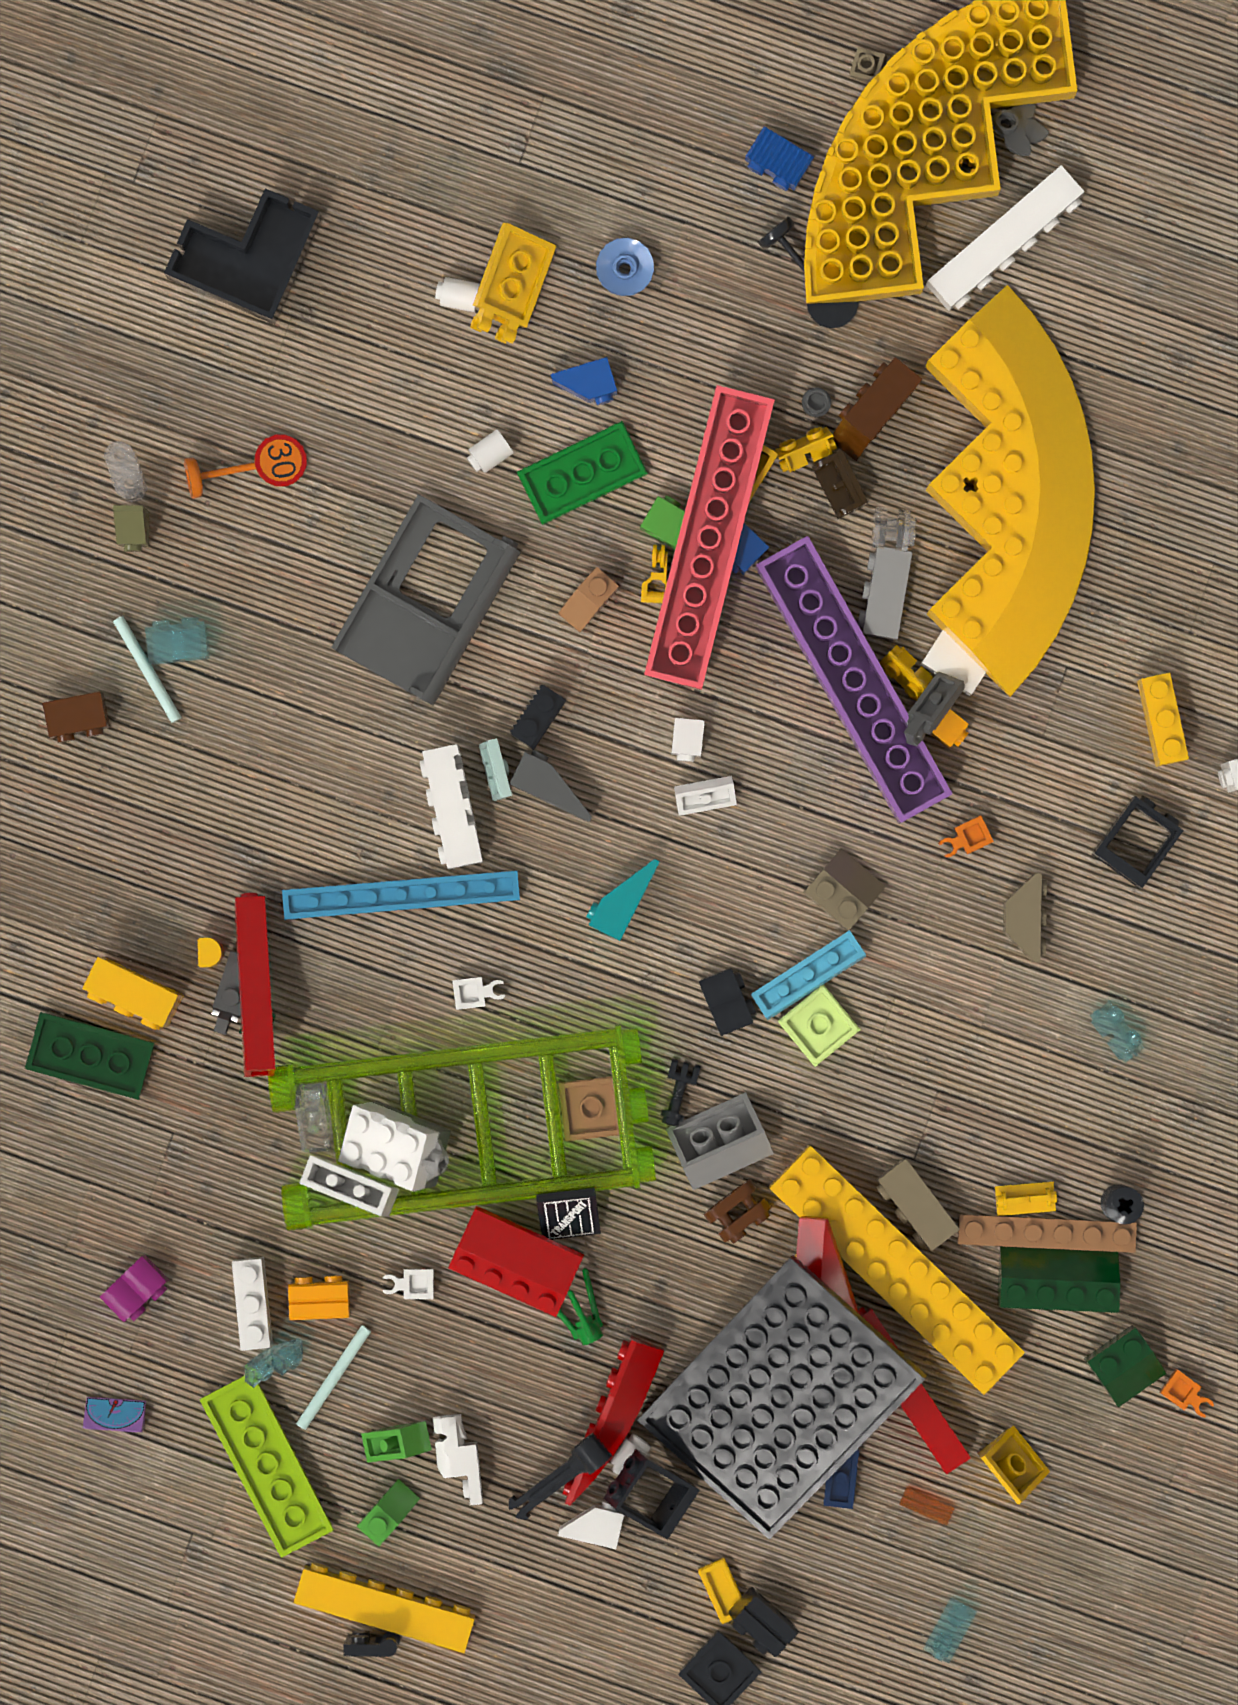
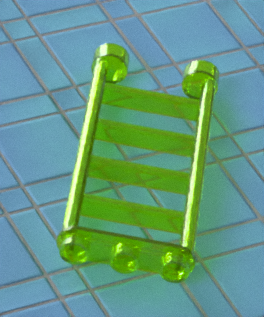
[268,1024,656,1231]

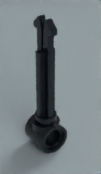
[509,1432,613,1520]

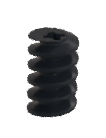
[1100,1184,1144,1224]

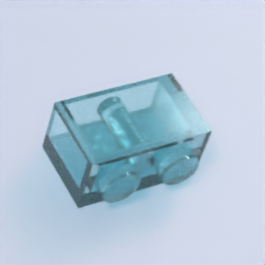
[145,617,210,665]

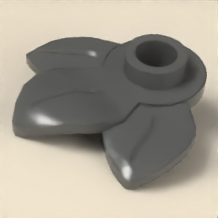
[992,104,1049,156]

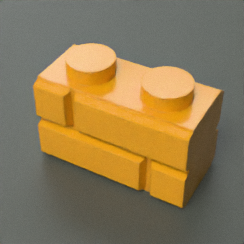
[288,1275,350,1320]

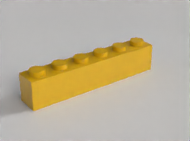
[293,1562,475,1654]

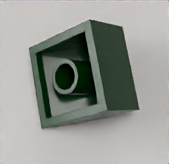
[1084,1325,1167,1408]

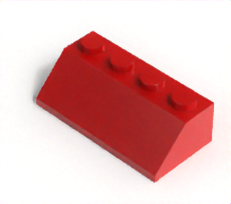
[448,1205,584,1317]

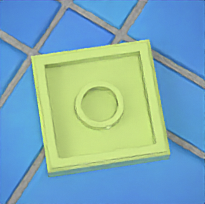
[778,984,861,1067]

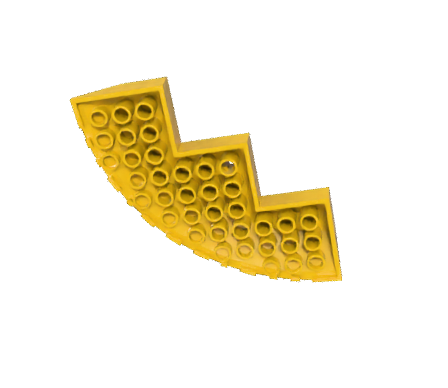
[804,0,1077,304]
[925,284,1095,697]

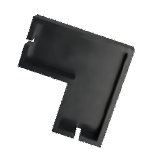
[164,188,322,325]

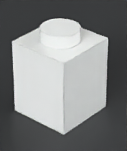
[671,718,704,762]

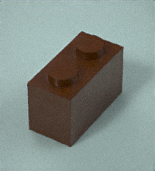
[42,691,110,743]

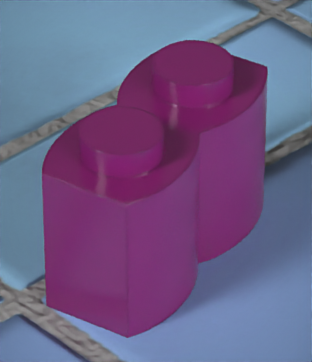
[100,1254,169,1322]

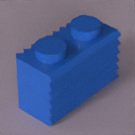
[745,126,814,191]

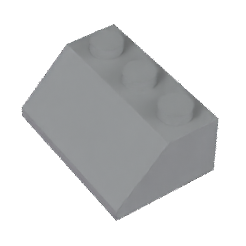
[666,1092,774,1190]

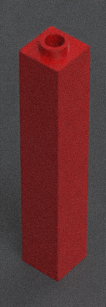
[234,893,275,1077]
[858,1307,971,1475]

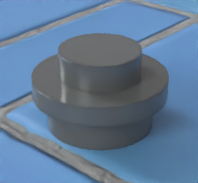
[802,388,831,417]

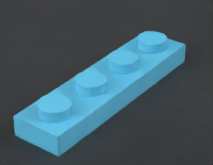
[751,930,866,1021]

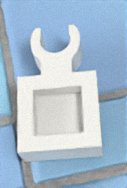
[453,977,505,1010]
[383,1269,434,1299]

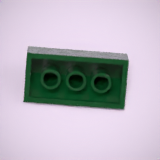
[997,1246,1121,1313]

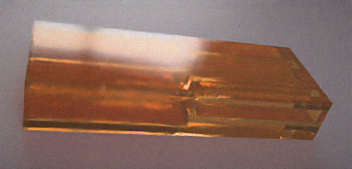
[899,1487,955,1526]

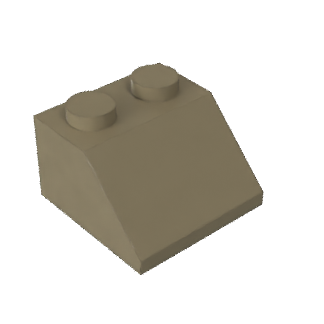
[803,848,886,931]

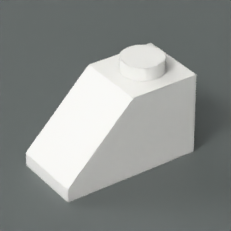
[558,1501,624,1549]

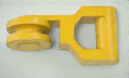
[641,544,668,604]

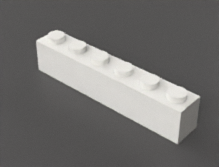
[926,165,1084,311]

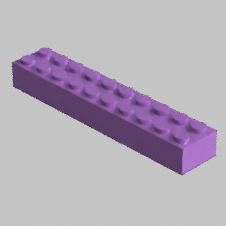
[755,536,953,824]

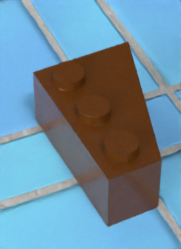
[829,357,922,461]

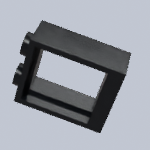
[1091,795,1184,889]
[603,1449,700,1540]

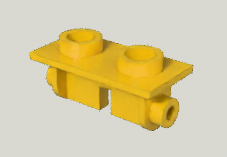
[773,427,837,473]
[879,645,934,701]
[995,1181,1057,1216]

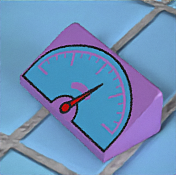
[83,1397,146,1432]

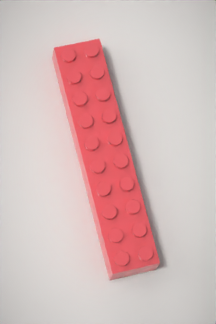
[644,385,775,690]

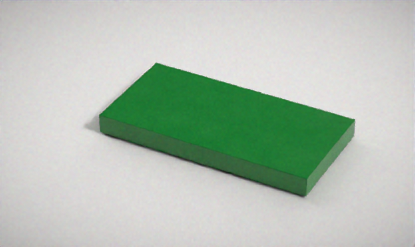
[517,421,648,526]

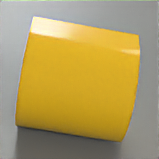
[197,938,224,968]

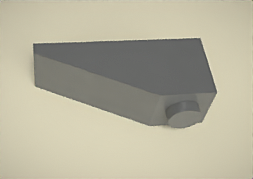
[510,750,592,823]

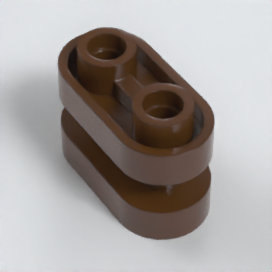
[703,1179,771,1244]

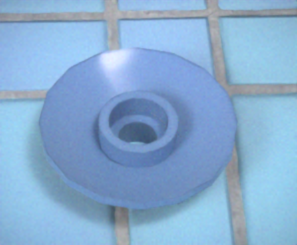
[596,238,654,296]

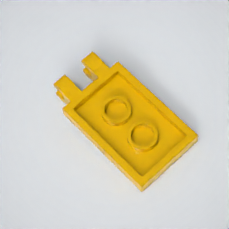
[470,223,556,344]

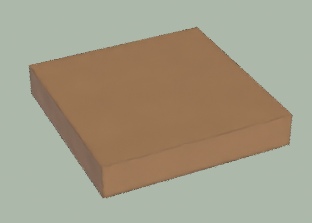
[558,1076,624,1141]

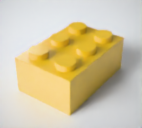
[82,957,184,1030]

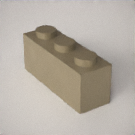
[876,1158,960,1251]

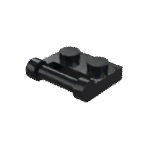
[343,1630,400,1657]

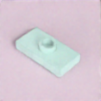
[479,738,512,801]

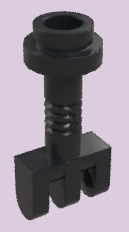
[660,1058,701,1127]

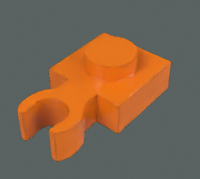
[938,815,994,858]
[1159,1368,1214,1417]

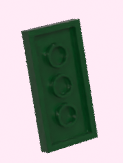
[25,1012,155,1100]

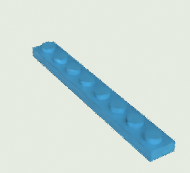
[282,871,520,920]

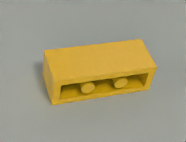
[1137,673,1189,767]

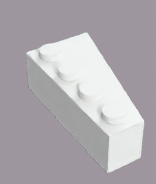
[420,744,483,869]

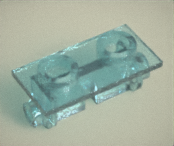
[1089,1001,1144,1063]
[923,1597,977,1664]

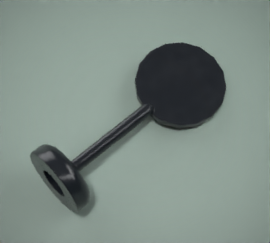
[758,216,859,329]

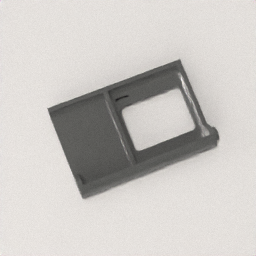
[331,494,521,706]

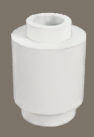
[610,1433,652,1475]

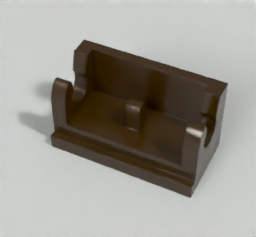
[812,449,868,519]

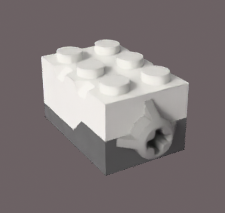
[338,1101,451,1191]

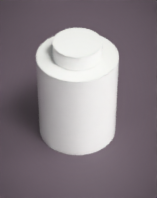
[435,277,480,313]
[467,429,513,473]

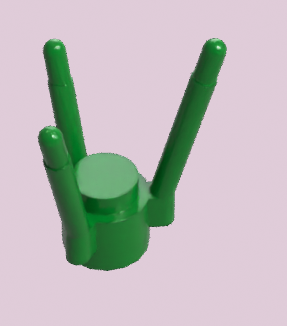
[557,1268,603,1346]

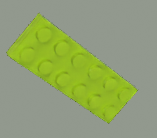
[199,1371,334,1558]

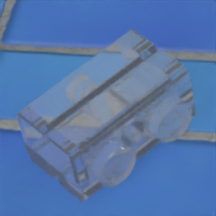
[295,1083,333,1153]

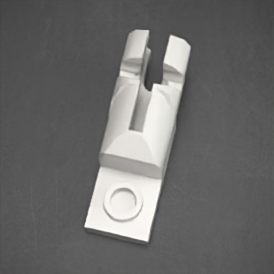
[433,1414,483,1505]

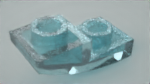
[245,1338,303,1388]

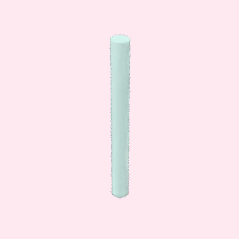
[113,616,182,723]
[296,1325,371,1430]

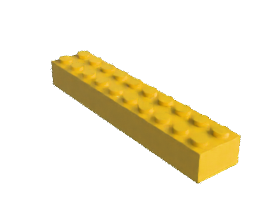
[769,1145,1025,1395]

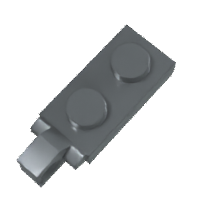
[904,672,965,747]
[212,951,241,1035]

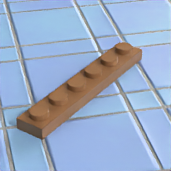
[957,1214,1137,1253]

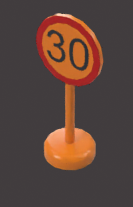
[184,435,307,499]

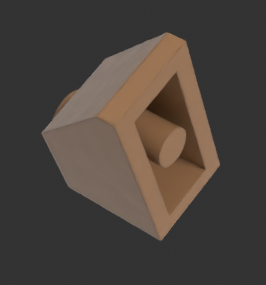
[558,567,619,633]

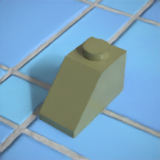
[113,505,150,552]

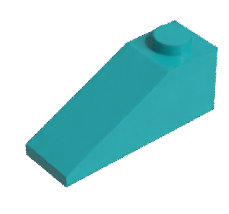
[586,859,660,941]

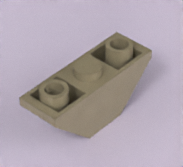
[1003,873,1047,962]

